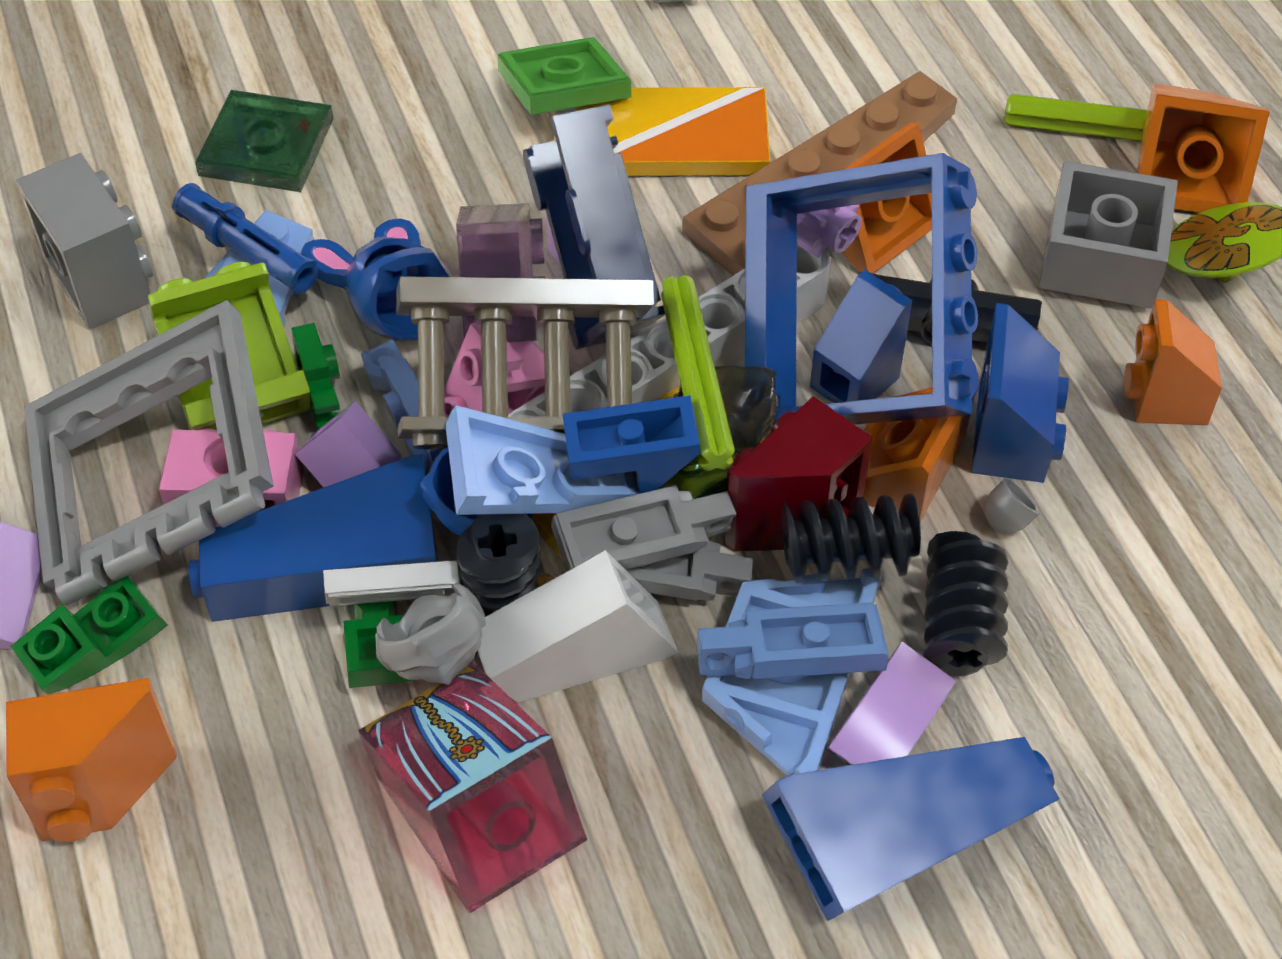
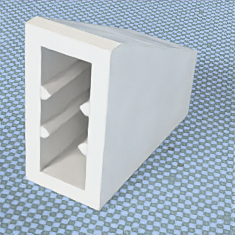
[472,550,679,703]

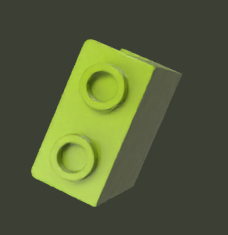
[148,262,310,430]

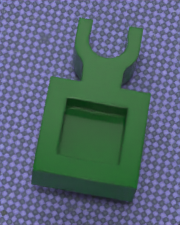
[291,323,340,430]
[343,601,415,688]

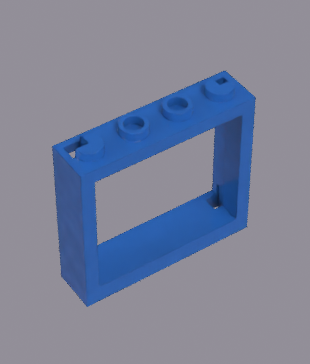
[744,153,978,430]

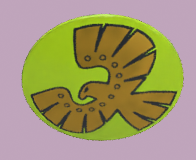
[1167,202,1282,283]

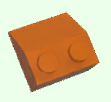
[6,678,177,842]

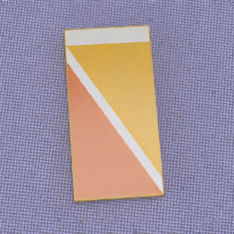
[554,87,770,176]

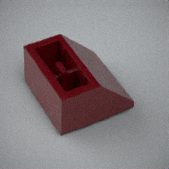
[725,396,873,552]

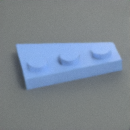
[445,405,639,515]

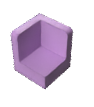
[295,401,401,487]

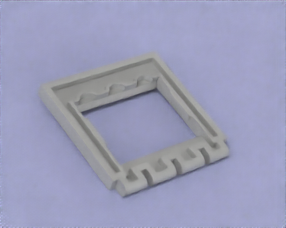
[24,300,274,605]

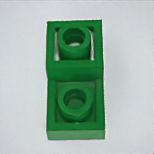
[10,576,168,695]

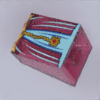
[358,663,588,913]

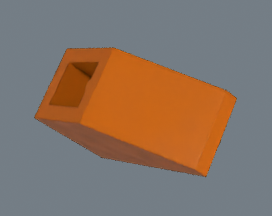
[1123,299,1222,425]

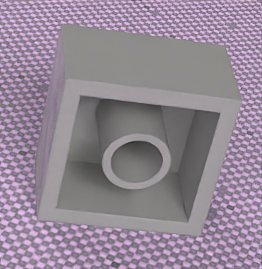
[16,153,153,330]
[1039,161,1178,309]

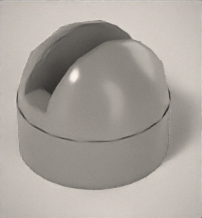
[984,478,1040,533]

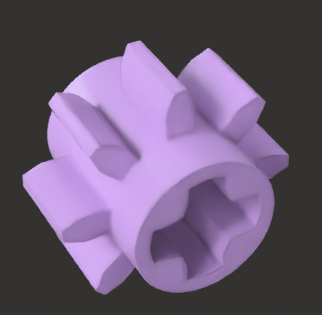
[797,204,862,258]

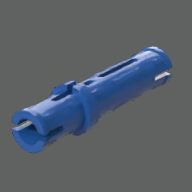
[172,183,319,294]

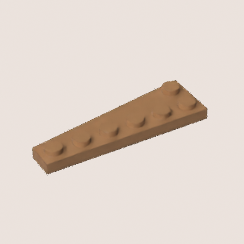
[682,71,957,276]

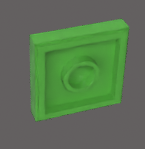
[497,37,632,115]

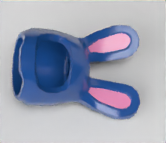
[301,218,451,341]

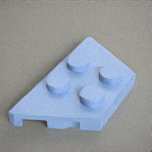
[702,568,883,776]

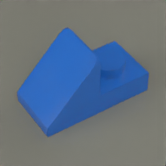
[562,395,701,494]

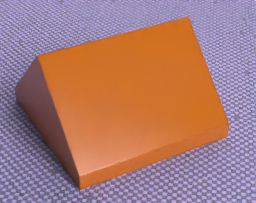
[841,122,932,274]
[863,387,975,522]

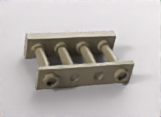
[396,277,654,450]

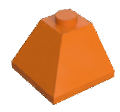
[1137,83,1270,213]

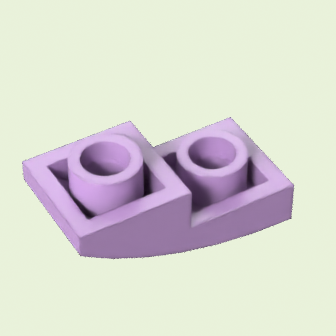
[826,642,956,765]

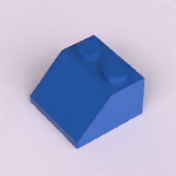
[971,303,1069,483]

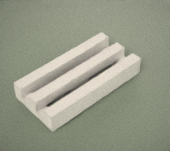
[323,560,459,606]

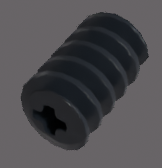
[781,494,921,583]
[456,514,543,617]
[923,531,1009,677]

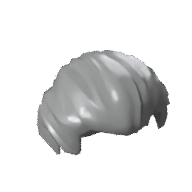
[375,583,486,685]

